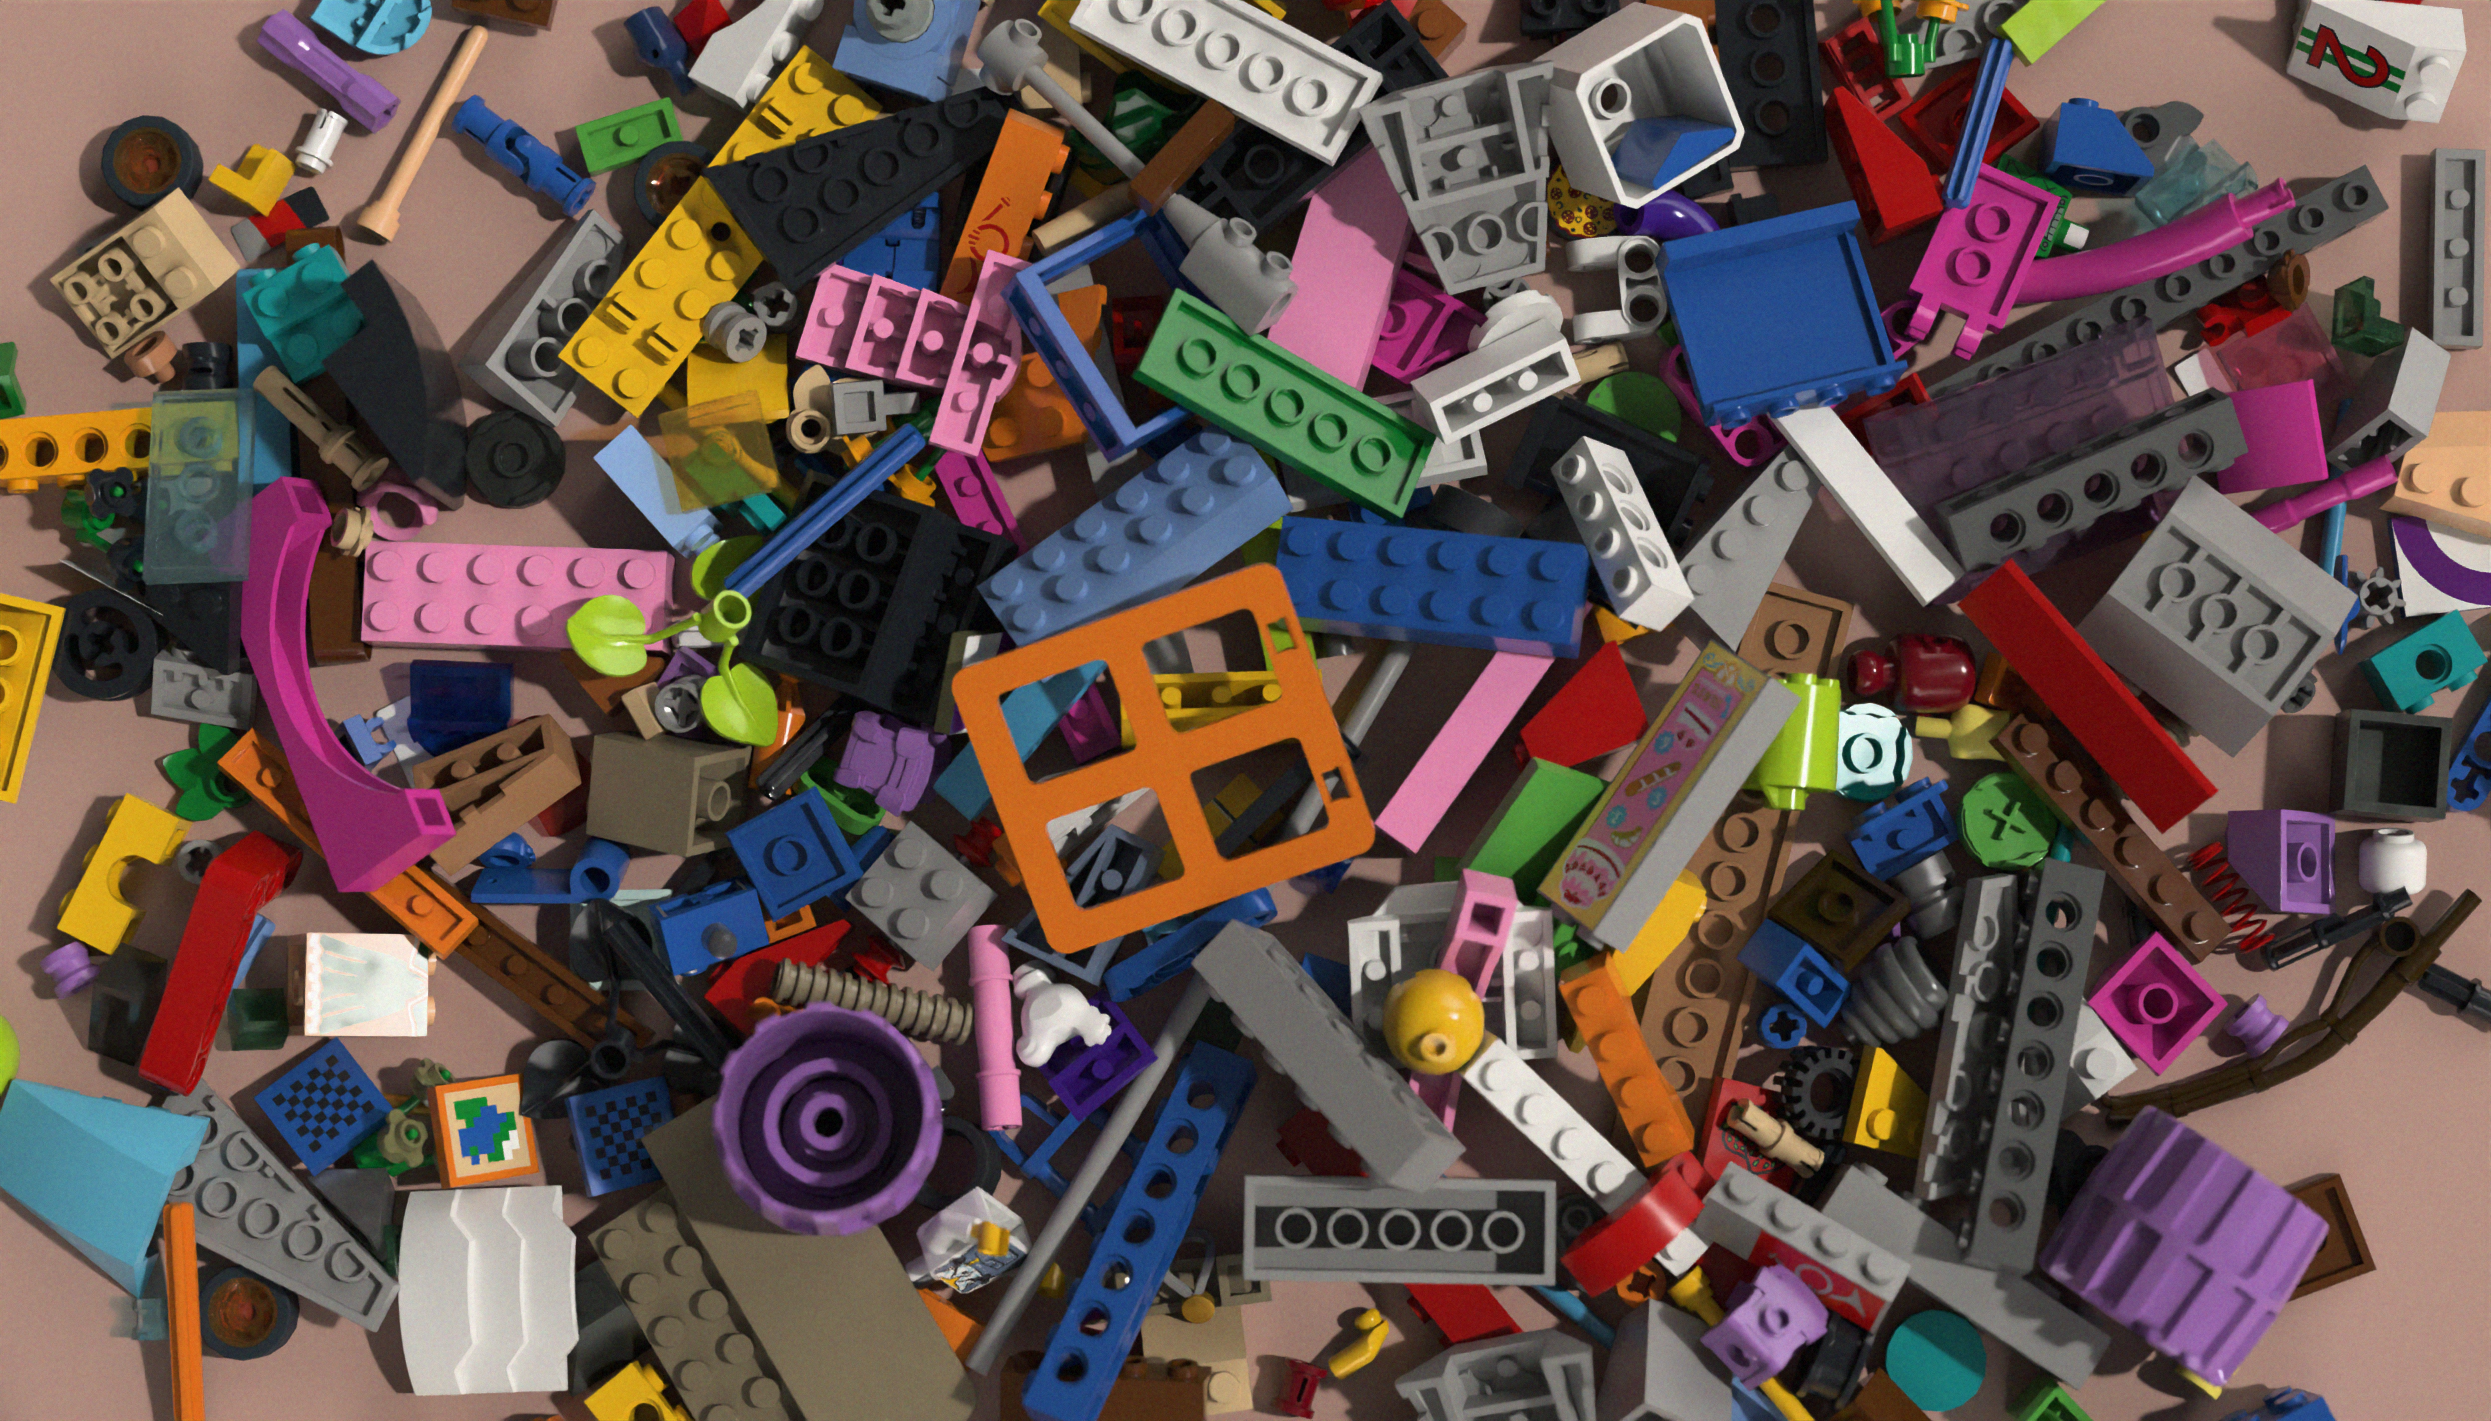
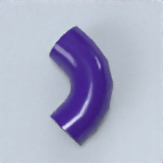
[1613,190,1722,242]

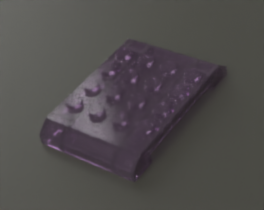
[1862,315,2190,607]

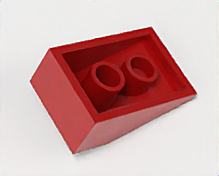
[1824,86,1944,249]

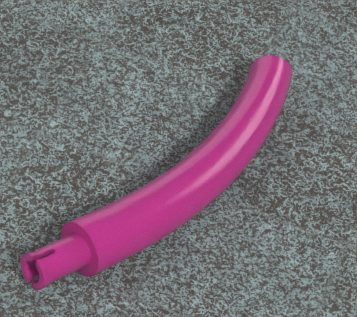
[2013,177,2295,305]

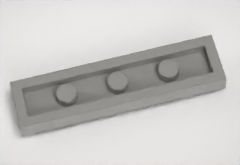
[2428,148,2486,350]

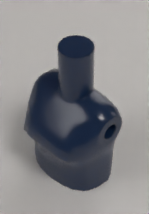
[623,6,699,97]

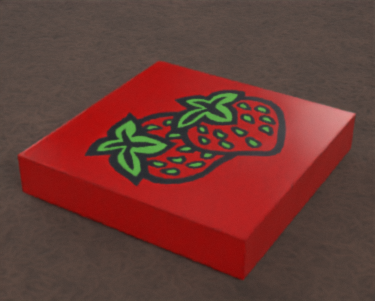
[1696,1076,1803,1194]

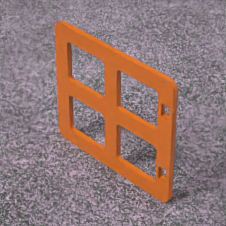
[952,563,1375,954]

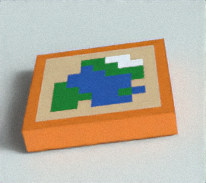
[426,1073,539,1189]

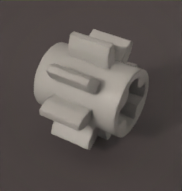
[2350,567,2406,630]

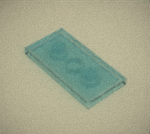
[142,388,258,585]

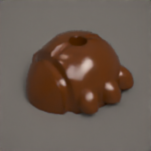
[2267,248,2310,312]

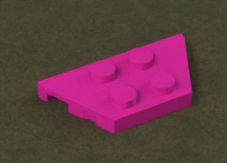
[1370,267,1488,389]

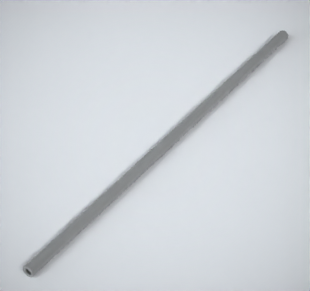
[964,640,1419,1376]

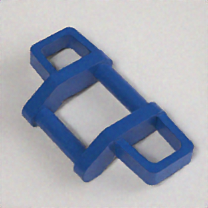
[988,1091,1149,1238]

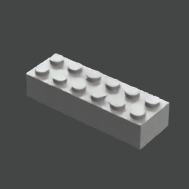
[1191,919,1466,1193]
[1812,1161,2113,1391]
[1243,1174,1556,1285]

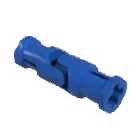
[451,95,596,217]

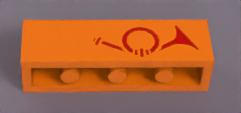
[939,108,1070,307]

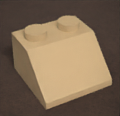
[1141,1305,1254,1415]

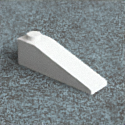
[2018,912,2138,1123]

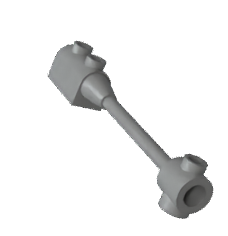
[977,19,1299,337]

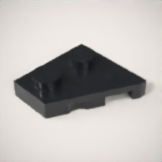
[145,559,243,676]

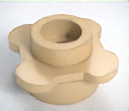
[330,506,374,557]

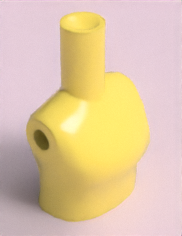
[1915,703,2013,762]

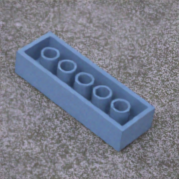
[977,423,1294,683]

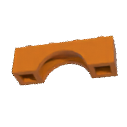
[1558,951,1695,1168]

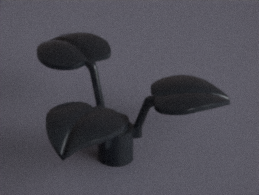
[521,898,743,1119]

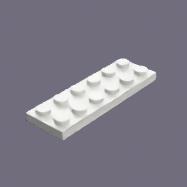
[1069,0,1383,166]

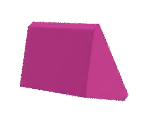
[2086,931,2228,1076]

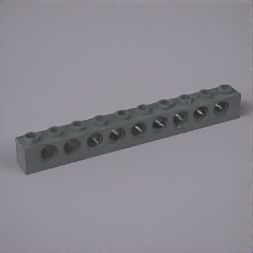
[1926,164,2389,444]

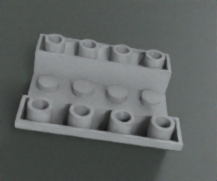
[2074,475,2358,758]

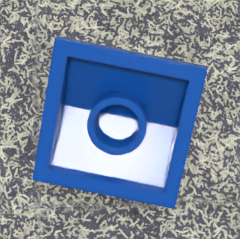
[1611,114,1736,191]

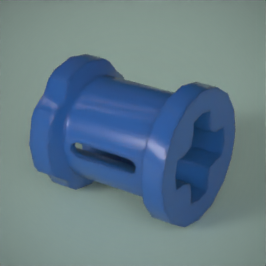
[1756,1004,1807,1049]

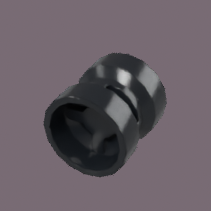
[181,342,233,399]

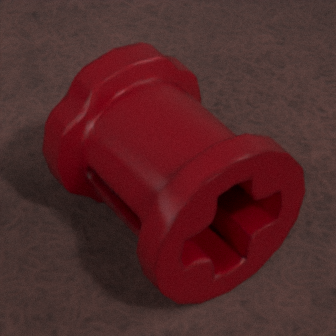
[1270,1356,1328,1419]

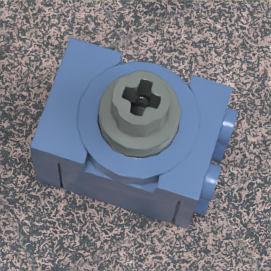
[832,0,981,105]

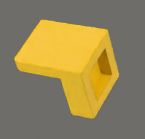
[208,144,297,217]

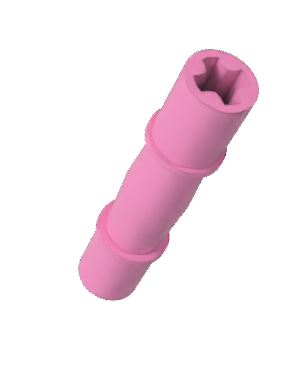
[967,925,1023,1131]

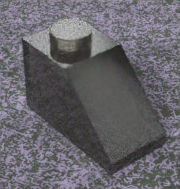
[87,942,168,1067]

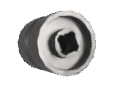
[1885,850,1966,943]

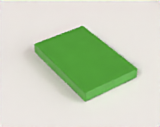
[1454,756,1611,904]

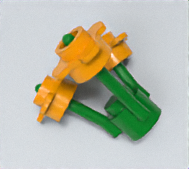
[1852,0,1969,79]
[841,394,948,507]

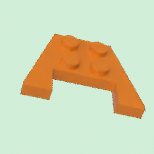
[981,284,1107,463]

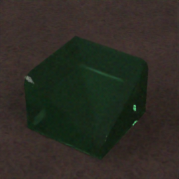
[227,988,290,1051]

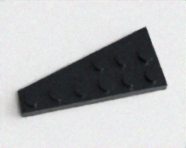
[701,86,1030,295]

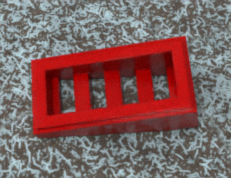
[1817,16,1914,122]

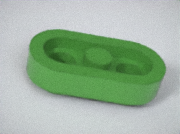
[792,755,886,835]

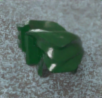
[1066,69,1208,186]

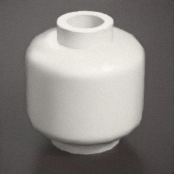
[2358,828,2427,895]

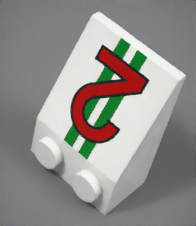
[2286,0,2467,123]

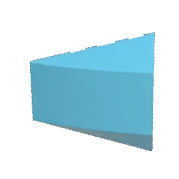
[0,1078,211,1299]

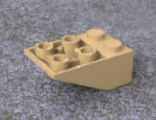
[49,187,241,359]

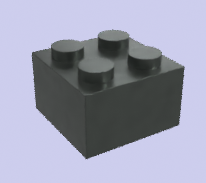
[2328,709,2453,823]

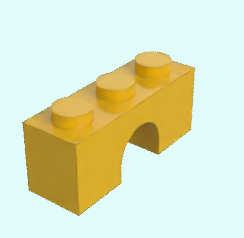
[57,793,193,956]

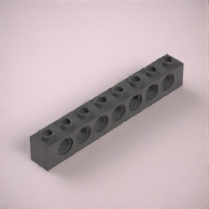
[1955,857,2106,1276]

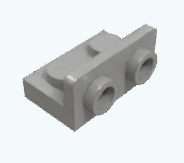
[151,640,257,731]

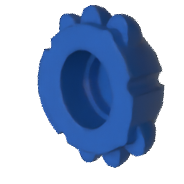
[476,832,536,868]

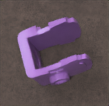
[832,708,954,817]
[1699,1264,1829,1392]

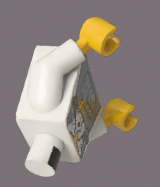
[906,1187,1066,1299]

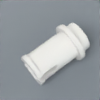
[295,108,348,175]

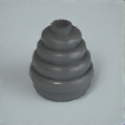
[1836,936,1950,1047]

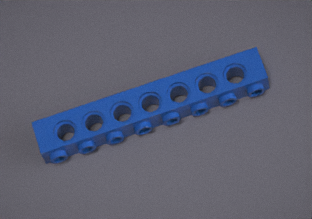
[1021,1040,1258,1421]

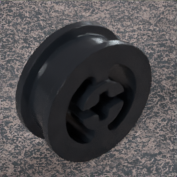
[52,589,169,701]
[1792,1305,1876,1413]

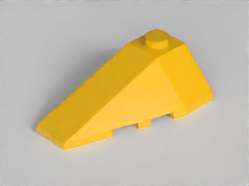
[1560,868,1707,1054]

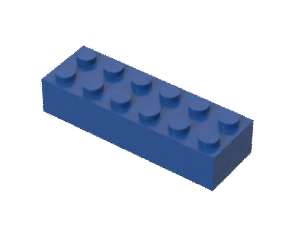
[1275,515,1592,659]

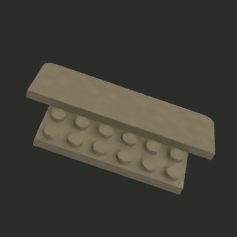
[587,1093,978,1421]

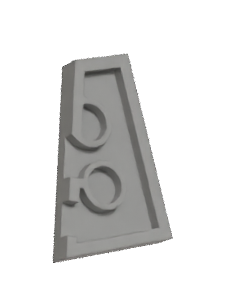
[1896,0,2070,71]

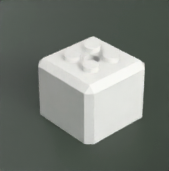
[1532,2,1745,209]

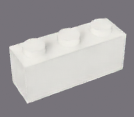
[1410,318,1581,446]

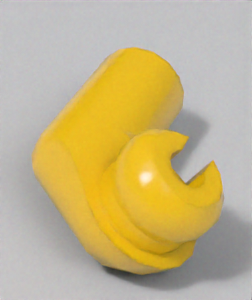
[1328,1308,1389,1380]

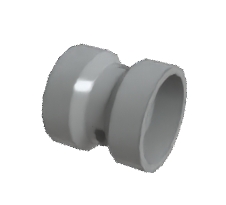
[655,674,708,733]

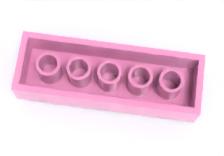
[361,541,676,656]

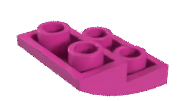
[2216,379,2329,495]

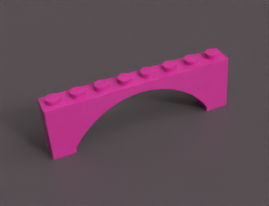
[202,476,457,892]

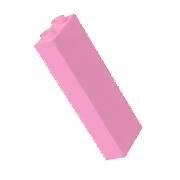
[1267,146,1414,392]
[1374,593,1593,858]

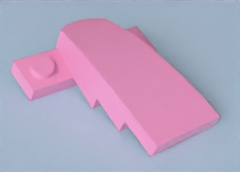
[795,249,1033,459]

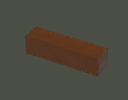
[1128,98,1235,217]

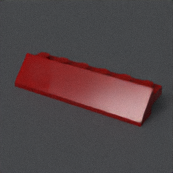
[1957,558,2219,834]

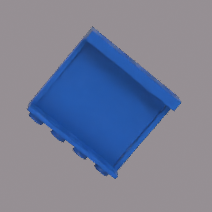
[1655,200,1908,430]

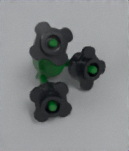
[61,467,172,592]

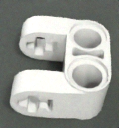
[1565,235,1667,345]

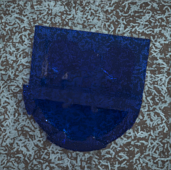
[407,659,514,758]

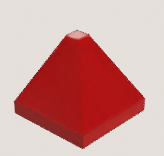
[673,0,733,59]

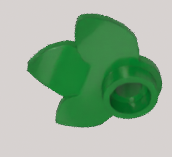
[163,723,254,821]

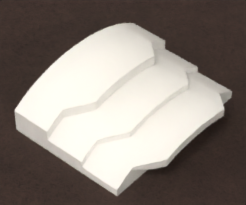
[1347,881,1558,1068]
[398,1185,579,1396]

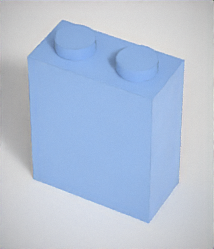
[593,424,725,559]

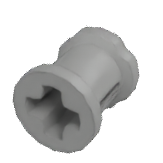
[753,282,804,334]

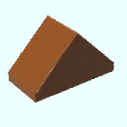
[560,650,668,718]

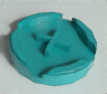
[1884,1309,1987,1412]

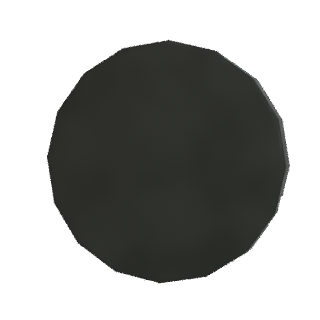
[465,409,566,509]

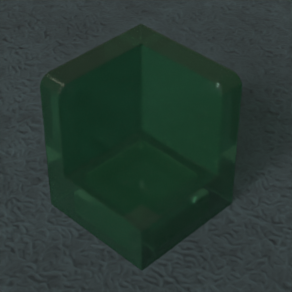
[2331,276,2405,358]

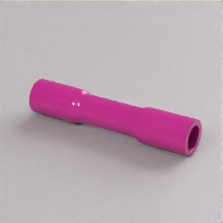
[2248,454,2398,534]

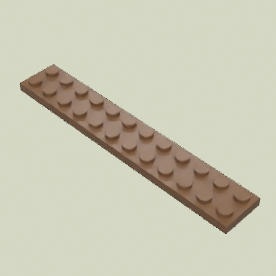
[1608,582,1855,1174]

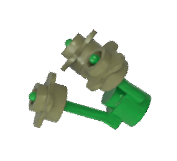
[353,1058,456,1177]

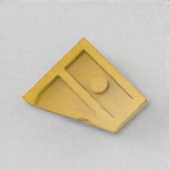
[1842,1045,1930,1160]

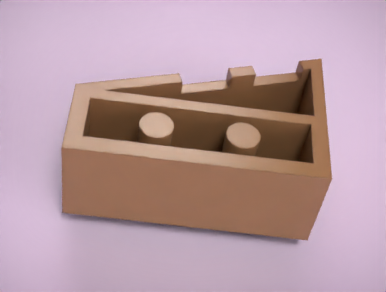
[412,713,581,877]

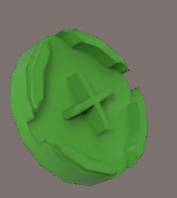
[1955,771,2058,872]

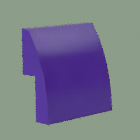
[1038,988,1159,1122]

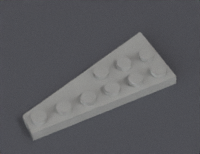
[1913,874,2027,1200]
[157,1077,401,1333]

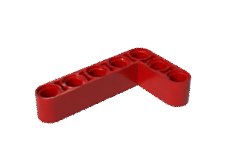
[139,830,304,1097]

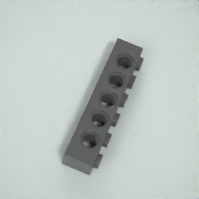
[1933,387,2249,572]

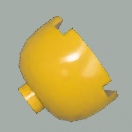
[1382,969,1485,1075]

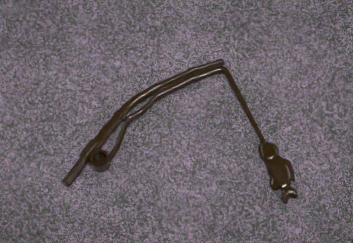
[1996,856,2482,1128]

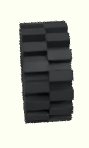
[1772,1045,1861,1139]

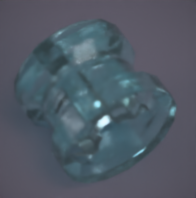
[132,1296,170,1340]

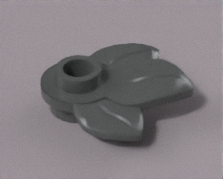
[2119,101,2207,197]

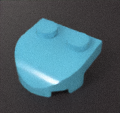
[308,0,432,55]

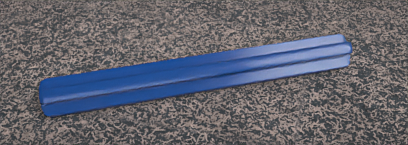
[723,423,926,599]

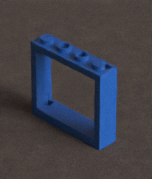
[1000,208,1229,463]

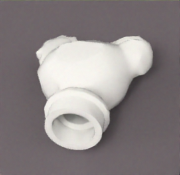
[1012,959,1112,1067]

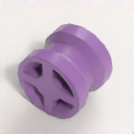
[39,940,104,999]
[2223,993,2289,1057]

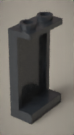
[1502,390,1716,548]
[1214,725,1370,859]

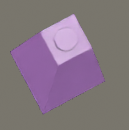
[2225,809,2336,915]

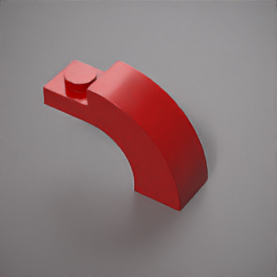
[1560,1150,1716,1298]

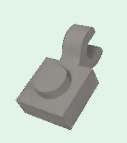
[829,379,920,435]

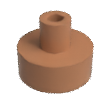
[124,331,177,383]

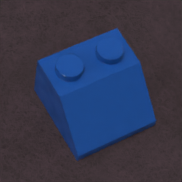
[2036,98,2155,198]

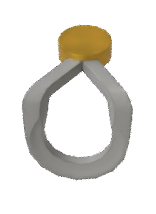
[1163,1228,1216,1324]

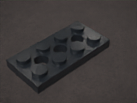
[1714,0,1829,172]

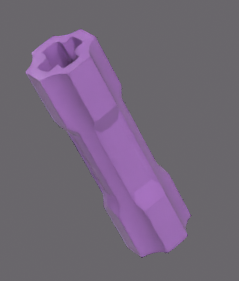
[257,9,401,134]

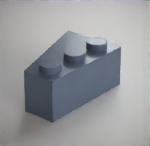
[1000,824,1167,988]

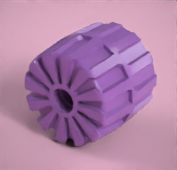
[711,1001,942,1237]
[2039,1105,2329,1387]

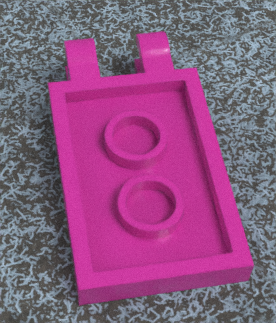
[1904,163,2061,362]

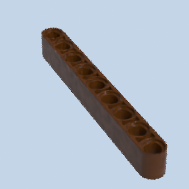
[285,225,372,666]

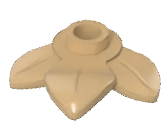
[786,364,880,456]

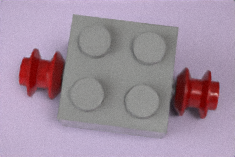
[845,815,1004,985]

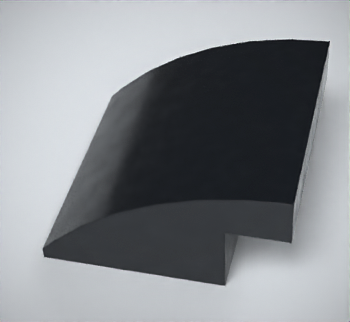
[321,259,468,511]
[738,469,1019,729]

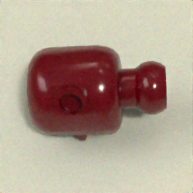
[1847,633,1976,717]

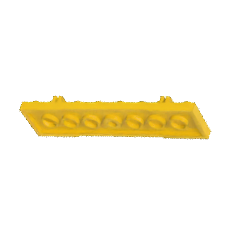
[558,44,883,419]

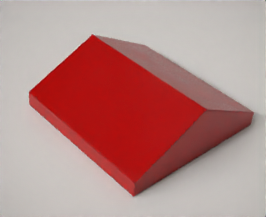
[1898,57,2040,175]

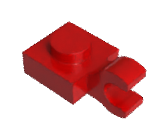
[2195,275,2292,347]

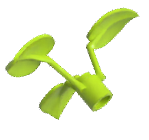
[565,535,778,748]

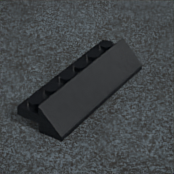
[1175,0,1449,244]

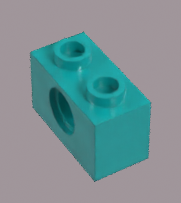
[2357,609,2488,714]

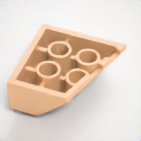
[2378,410,2491,538]

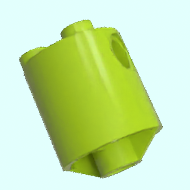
[1740,673,1841,811]

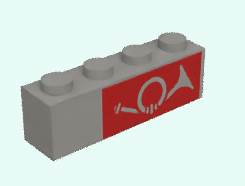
[1693,1161,1912,1334]

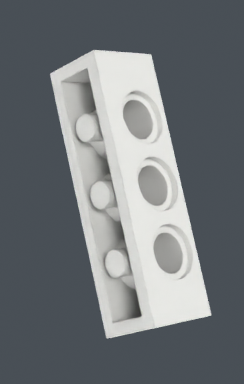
[1550,436,1694,632]

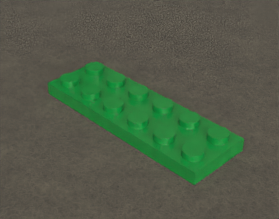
[1131,287,1437,524]

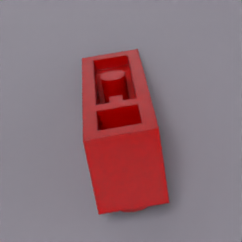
[704,919,856,1038]

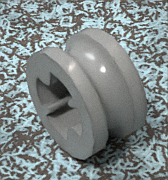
[177,840,225,885]

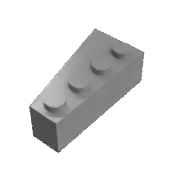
[1672,443,1822,653]

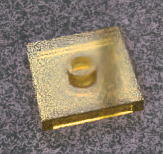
[658,389,783,515]

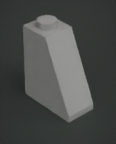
[2325,327,2451,472]

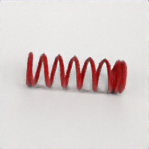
[2186,841,2275,954]

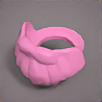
[355,465,438,542]

